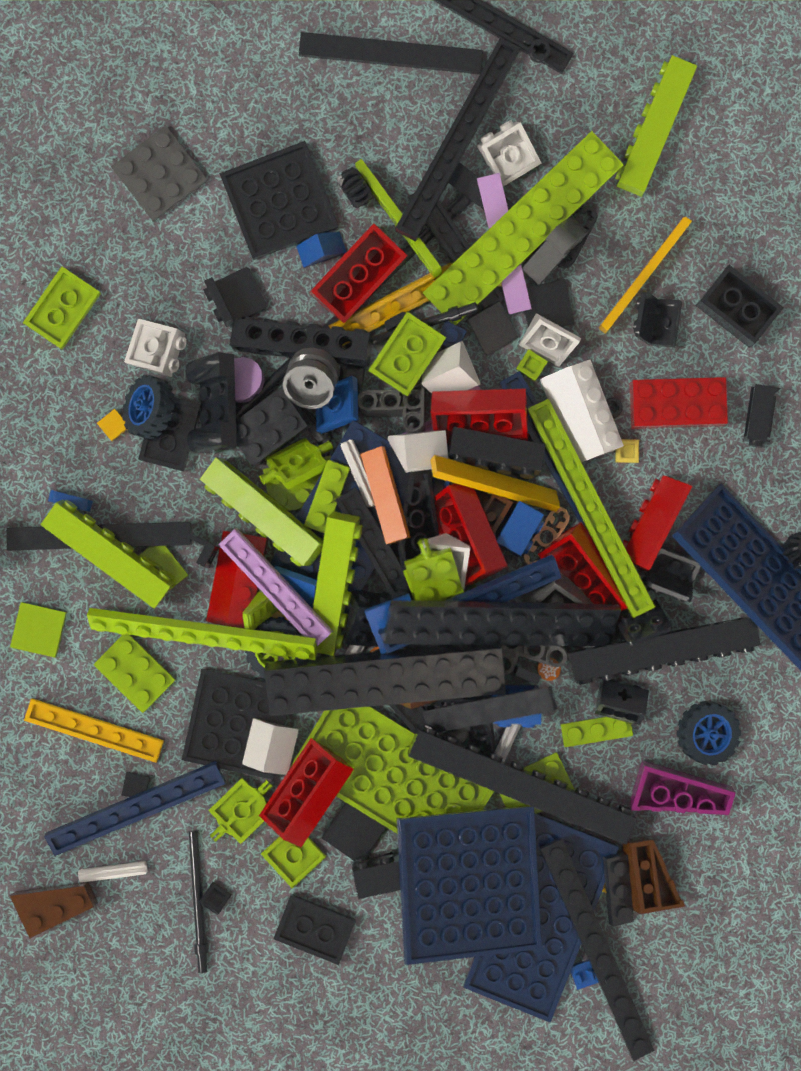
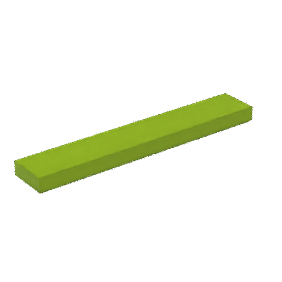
[355,159,442,278]

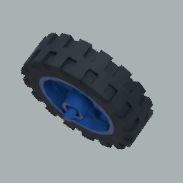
[122,375,175,439]
[676,701,741,765]

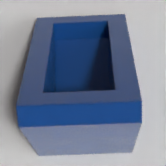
[296,232,346,268]

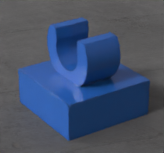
[571,960,598,990]

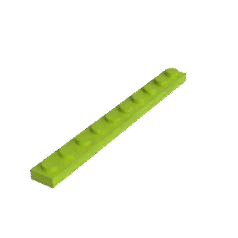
[527,398,655,618]
[87,608,318,660]

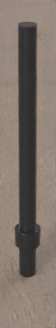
[346,302,478,349]
[189,831,209,973]

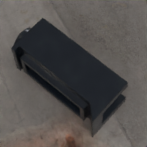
[743,384,781,448]

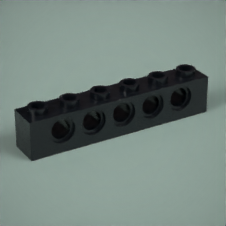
[229,316,373,367]

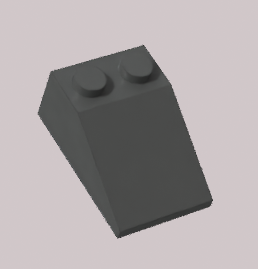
[521,573,594,648]

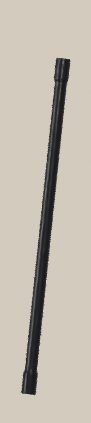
[236,193,471,420]

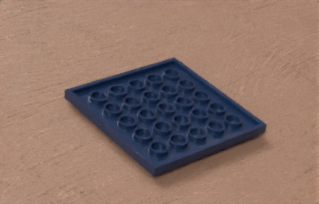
[397,806,542,965]

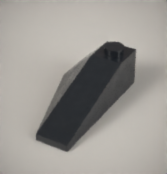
[398,469,439,570]

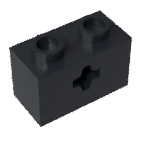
[595,680,649,725]

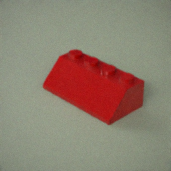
[309,223,407,323]
[431,389,528,443]
[622,475,692,571]
[434,484,507,588]
[538,522,627,611]
[206,531,268,629]
[259,738,354,847]

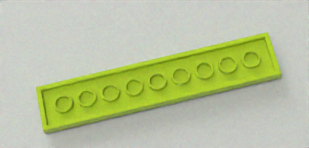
[423,131,624,325]

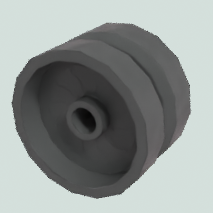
[283,348,340,409]

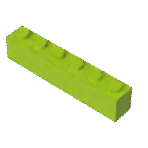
[615,55,697,197]
[200,457,324,567]
[40,500,175,609]
[313,511,362,656]

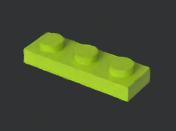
[304,459,350,534]
[560,716,633,748]

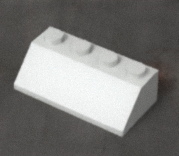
[540,360,624,463]

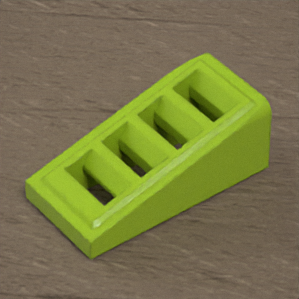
[242,590,279,630]

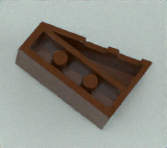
[474,489,515,538]
[623,837,686,914]
[10,882,98,938]

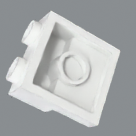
[477,120,541,187]
[124,319,186,377]

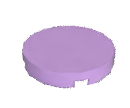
[234,357,265,403]

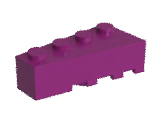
[629,760,736,815]

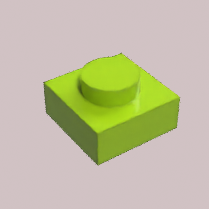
[516,349,548,382]

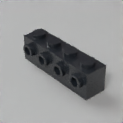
[447,427,545,479]

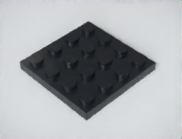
[219,141,339,260]
[181,668,287,780]

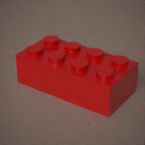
[629,377,728,429]

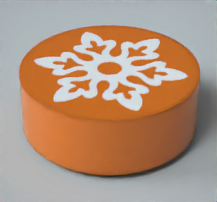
[537,658,561,681]

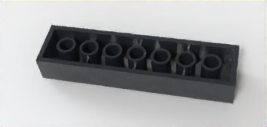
[566,617,761,685]

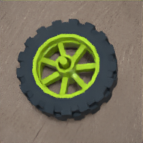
[245,617,304,679]

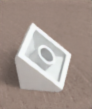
[519,313,581,366]
[421,341,481,393]
[387,430,448,472]
[421,533,470,590]
[242,718,299,775]

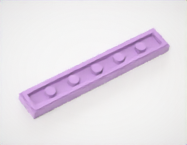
[477,173,531,315]
[219,528,333,646]

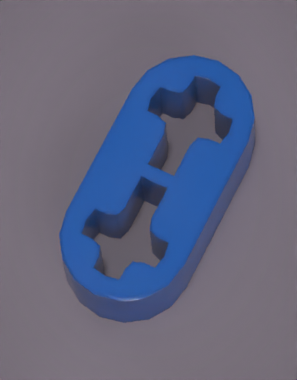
[48,490,93,512]

